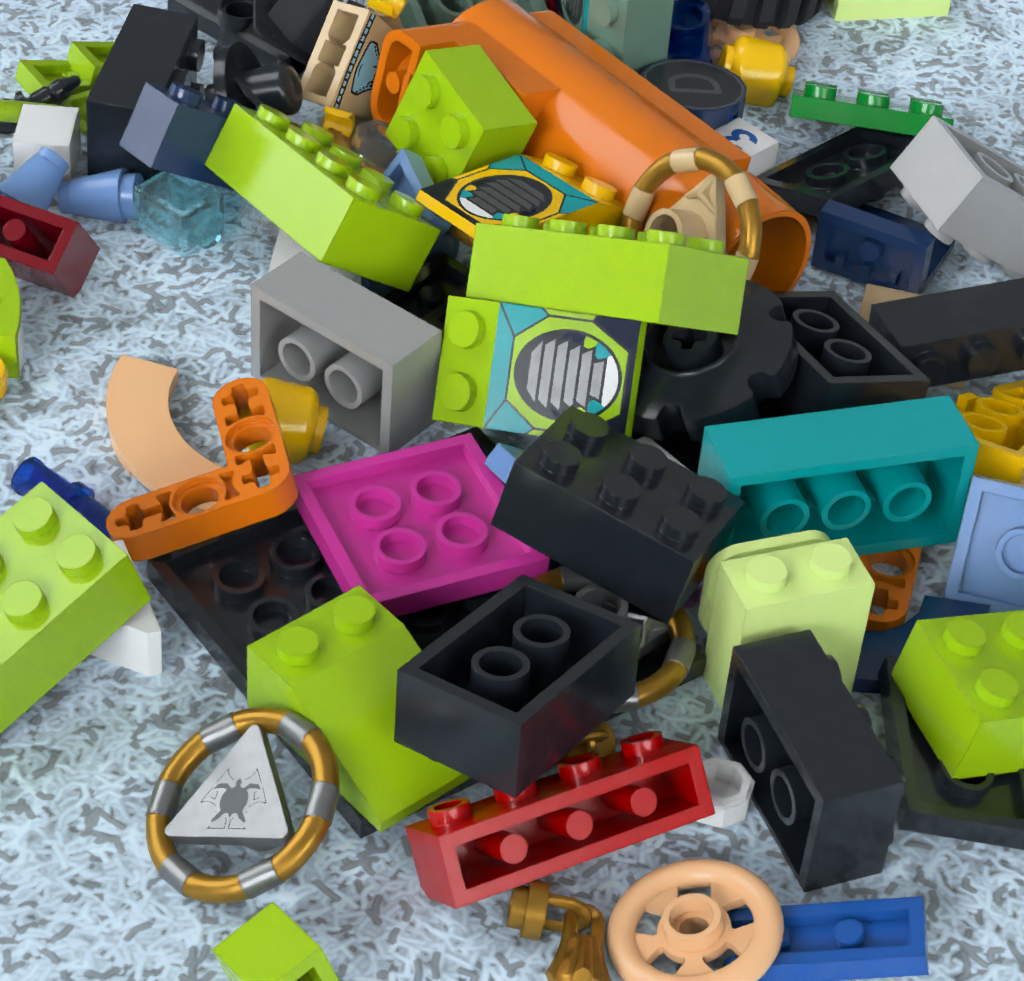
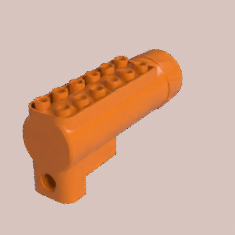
[370,0,811,291]

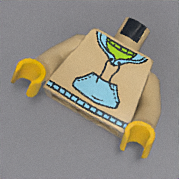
[301,0,407,141]

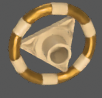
[621,147,762,281]

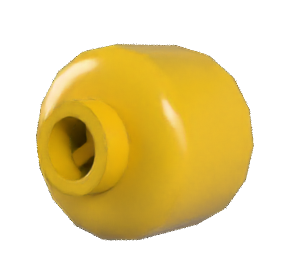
[717,36,796,107]
[240,377,329,464]

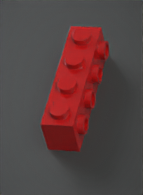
[405,731,715,909]

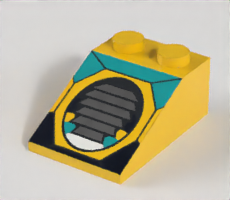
[415,152,625,238]

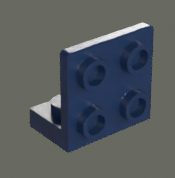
[811,199,955,294]

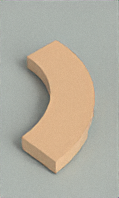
[106,354,223,514]

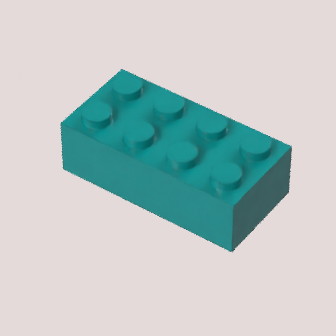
[697,395,980,556]

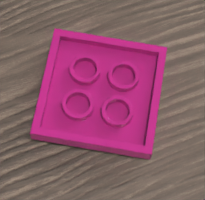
[294,433,550,617]

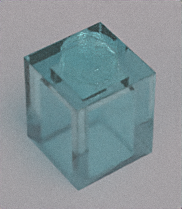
[134,171,225,258]

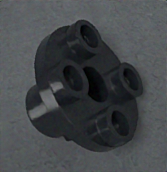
[204,41,303,116]

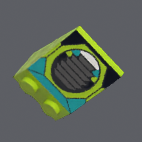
[432,295,647,438]

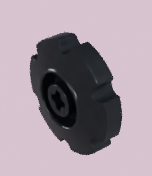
[632,280,799,442]

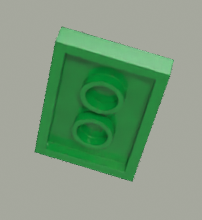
[789,81,954,136]

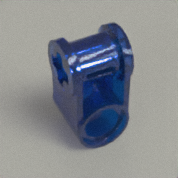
[667,0,714,64]

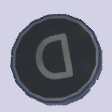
[641,59,747,128]

